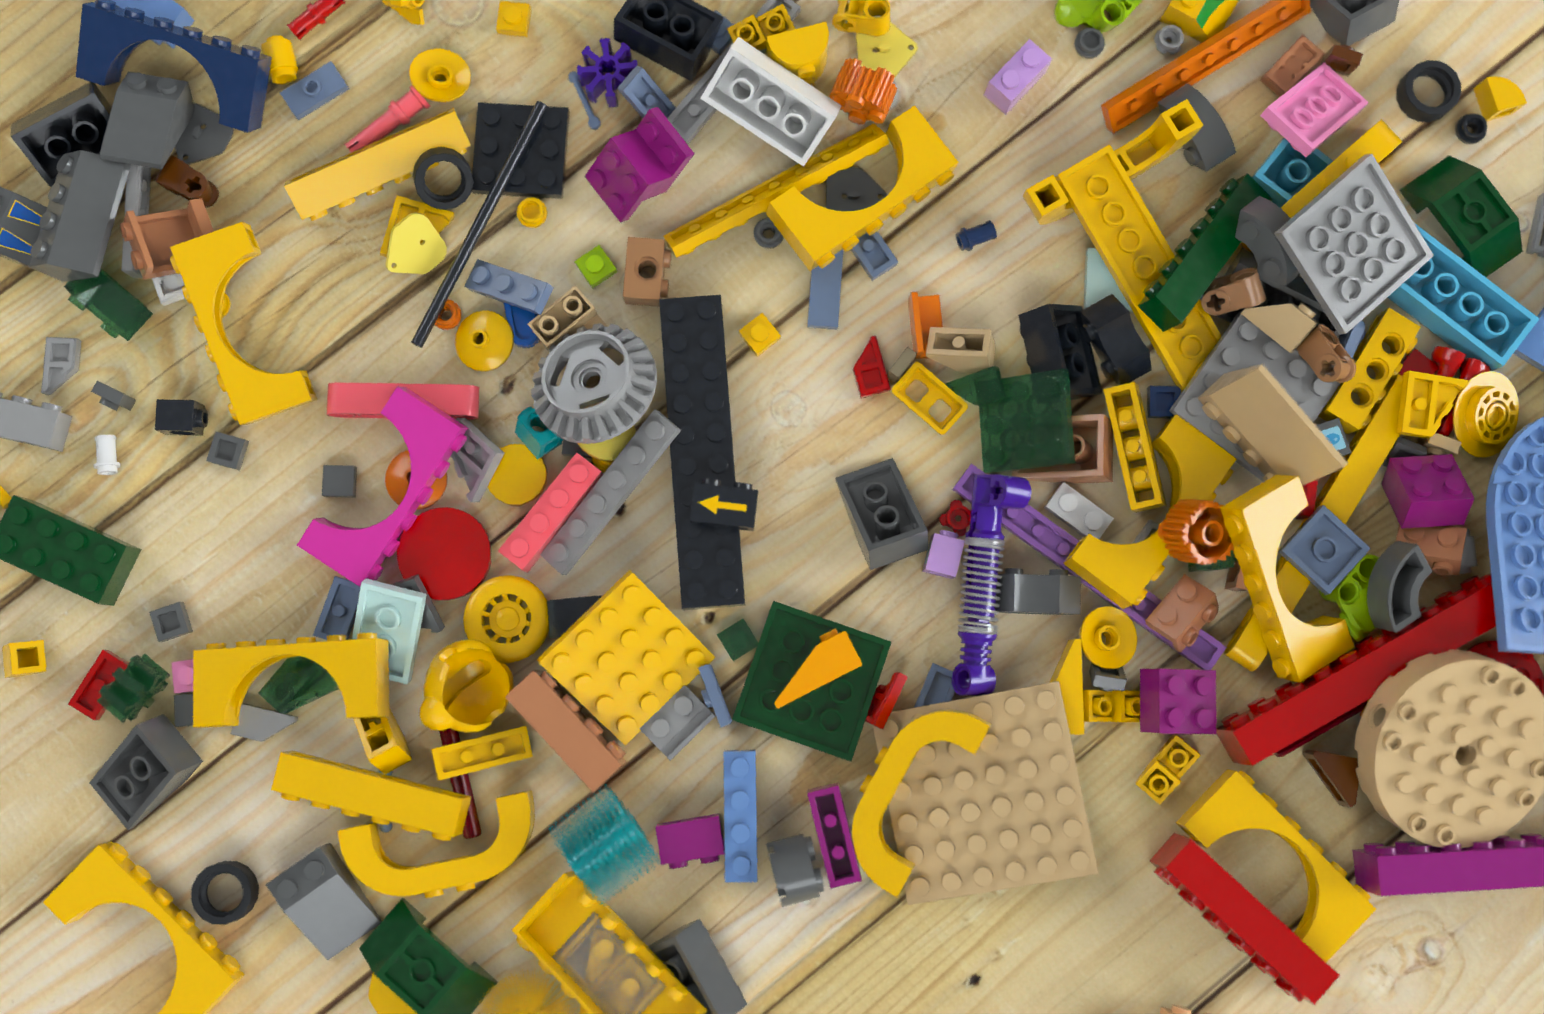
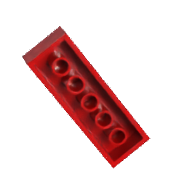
[1150,833,1340,1005]

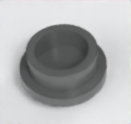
[1074,28,1105,59]

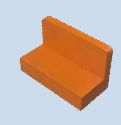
[908,291,943,360]

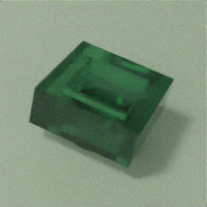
[717,619,758,661]

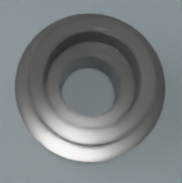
[754,218,784,249]

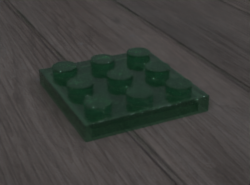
[977,368,1075,474]

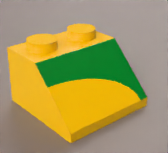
[1160,0,1239,43]

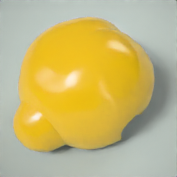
[419,639,514,733]

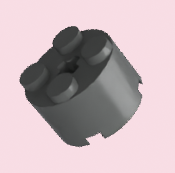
[766,834,824,907]

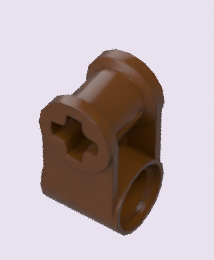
[154,155,219,208]

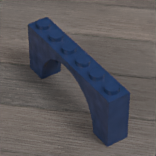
[75,0,272,133]

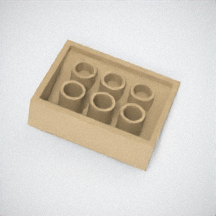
[1198,364,1348,486]

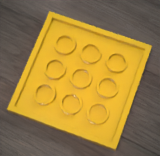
[537,570,716,746]

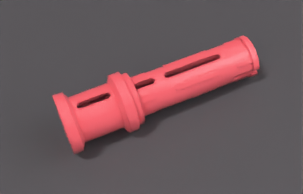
[345,85,431,152]

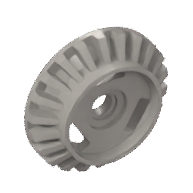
[531,323,657,444]

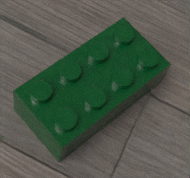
[0,495,142,606]

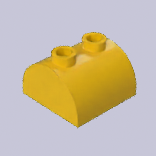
[766,22,829,87]

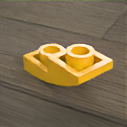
[727,3,796,51]
[1083,690,1140,722]
[1135,734,1201,805]

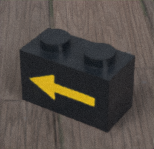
[690,478,758,531]

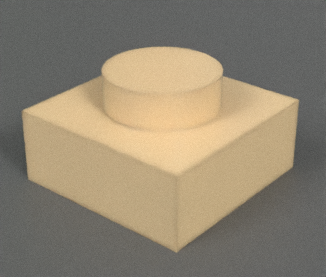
[1417,433,1461,456]

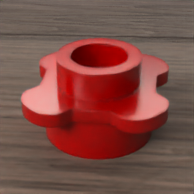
[939,500,971,537]

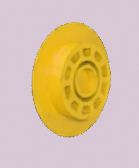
[1453,371,1519,458]
[463,575,549,663]

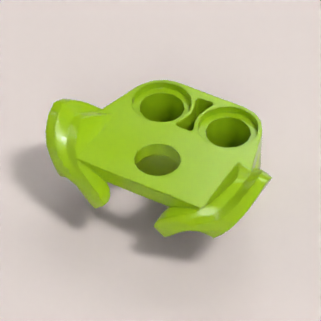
[1055,0,1142,33]
[1319,553,1379,643]

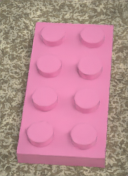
[1260,62,1369,157]

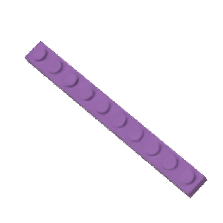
[952,463,1226,670]

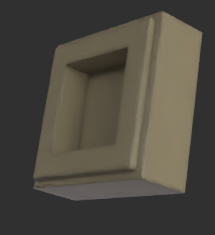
[887,347,916,383]

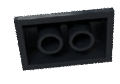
[613,0,724,82]
[11,82,112,187]
[1018,304,1103,404]

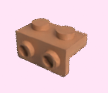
[1396,524,1467,576]
[1145,574,1219,653]

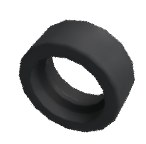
[1396,60,1461,123]
[413,147,474,210]
[191,861,259,925]

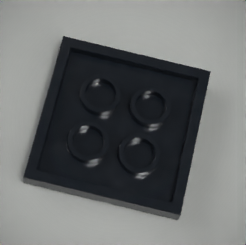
[472,102,570,199]

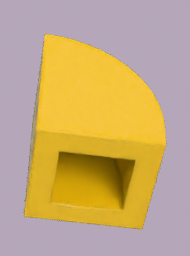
[1473,76,1527,121]
[2,640,46,678]

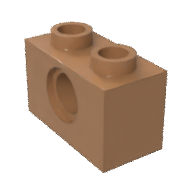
[623,237,671,307]

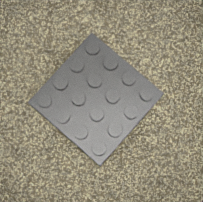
[1274,154,1434,334]
[1169,311,1340,482]

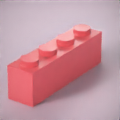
[498,452,603,573]

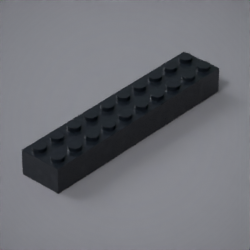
[659,295,745,610]

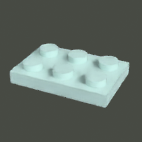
[352,578,427,684]

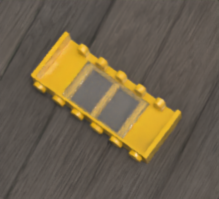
[512,871,708,1014]

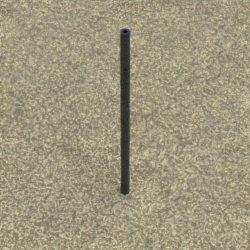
[411,101,547,348]

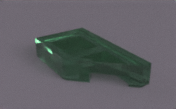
[945,366,1006,406]

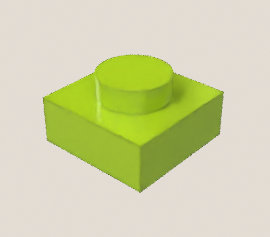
[574,245,617,289]

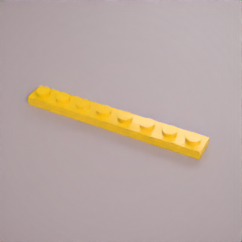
[663,123,890,258]

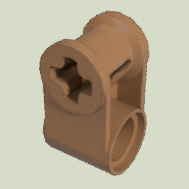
[1201,268,1266,316]
[1296,324,1356,383]

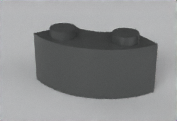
[1158,84,1236,172]
[1235,196,1300,286]
[1367,541,1433,633]
[995,568,1081,615]

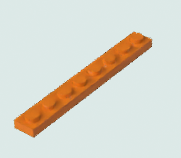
[1101,0,1311,134]

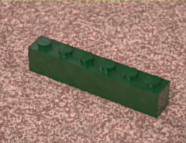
[1138,173,1272,332]

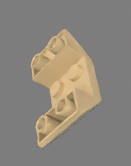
[527,285,625,406]

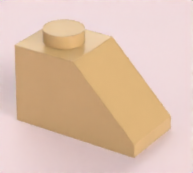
[1240,302,1318,353]
[926,327,996,374]

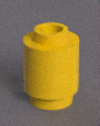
[261,35,298,84]

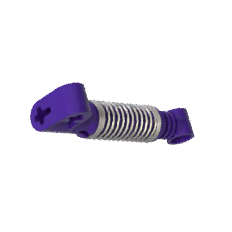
[952,474,1031,696]

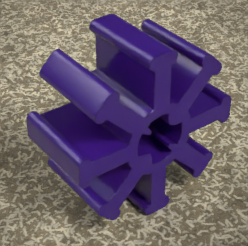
[577,38,638,108]

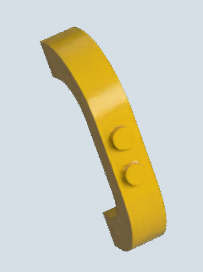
[1023,99,1203,225]
[1241,119,1403,252]
[852,710,991,897]
[337,790,535,898]

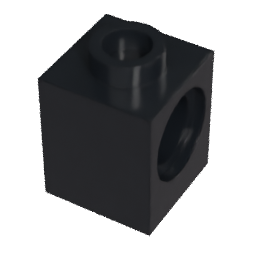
[155,399,208,436]

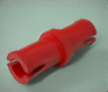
[287,0,346,41]

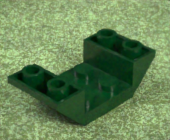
[1399,155,1523,277]
[359,898,498,1014]

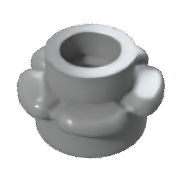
[1154,25,1184,54]

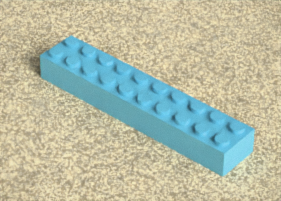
[1252,138,1540,371]

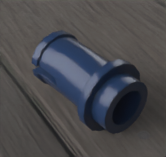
[956,220,997,251]

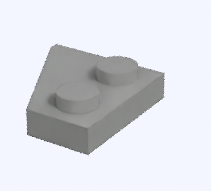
[450,418,505,502]

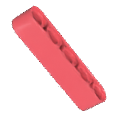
[327,382,479,420]

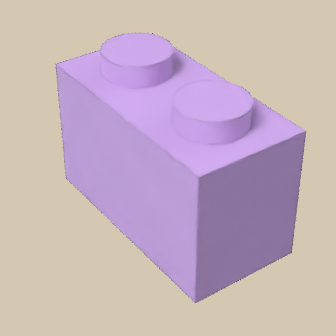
[984,39,1052,114]

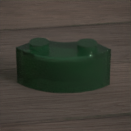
[64,269,153,341]

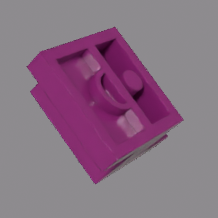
[584,107,695,223]

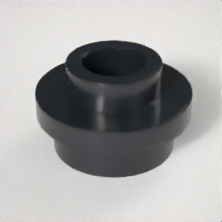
[1455,114,1487,144]

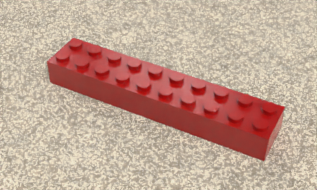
[1216,573,1496,766]

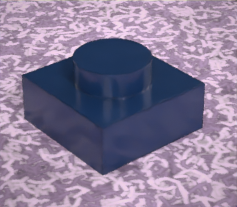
[1147,386,1181,419]

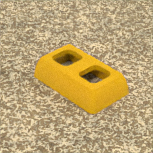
[892,362,968,435]

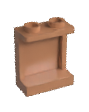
[120,198,214,280]

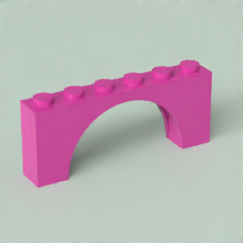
[297,386,468,587]

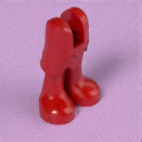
[1431,346,1491,437]

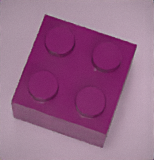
[1381,454,1475,529]
[1140,669,1217,734]

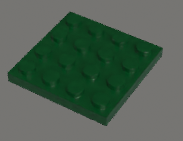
[732,601,892,762]

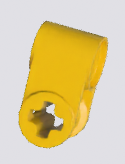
[831,0,890,36]

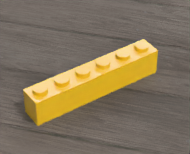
[284,107,471,221]
[271,751,472,841]

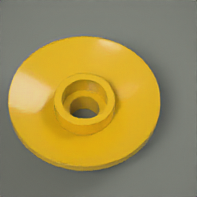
[409,49,471,102]
[455,310,514,372]
[1080,606,1137,669]

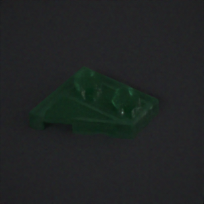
[258,656,339,714]

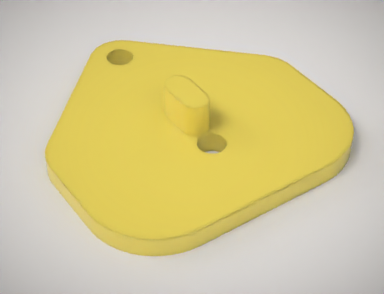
[856,22,918,77]
[386,213,447,274]

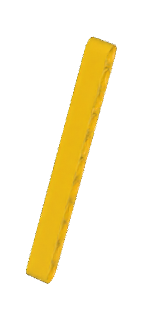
[1224,374,1403,672]

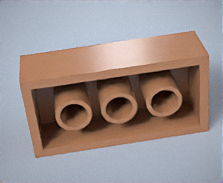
[505,670,627,792]

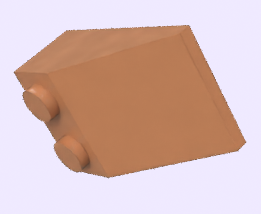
[1012,414,1113,484]

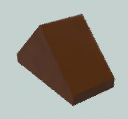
[1302,750,1359,808]

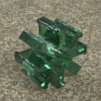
[97,654,170,723]

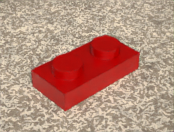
[68,650,134,721]

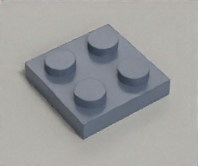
[1278,505,1371,595]

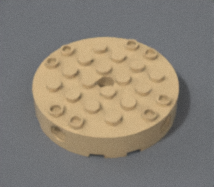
[1354,650,1544,848]

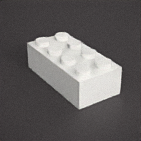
[700,37,841,167]

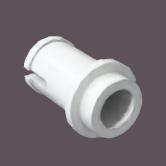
[94,435,121,475]

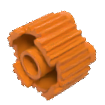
[829,58,897,125]
[1158,499,1234,565]

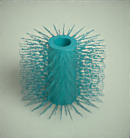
[548,785,661,906]

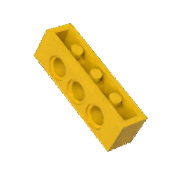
[1318,308,1421,434]
[1103,382,1167,513]

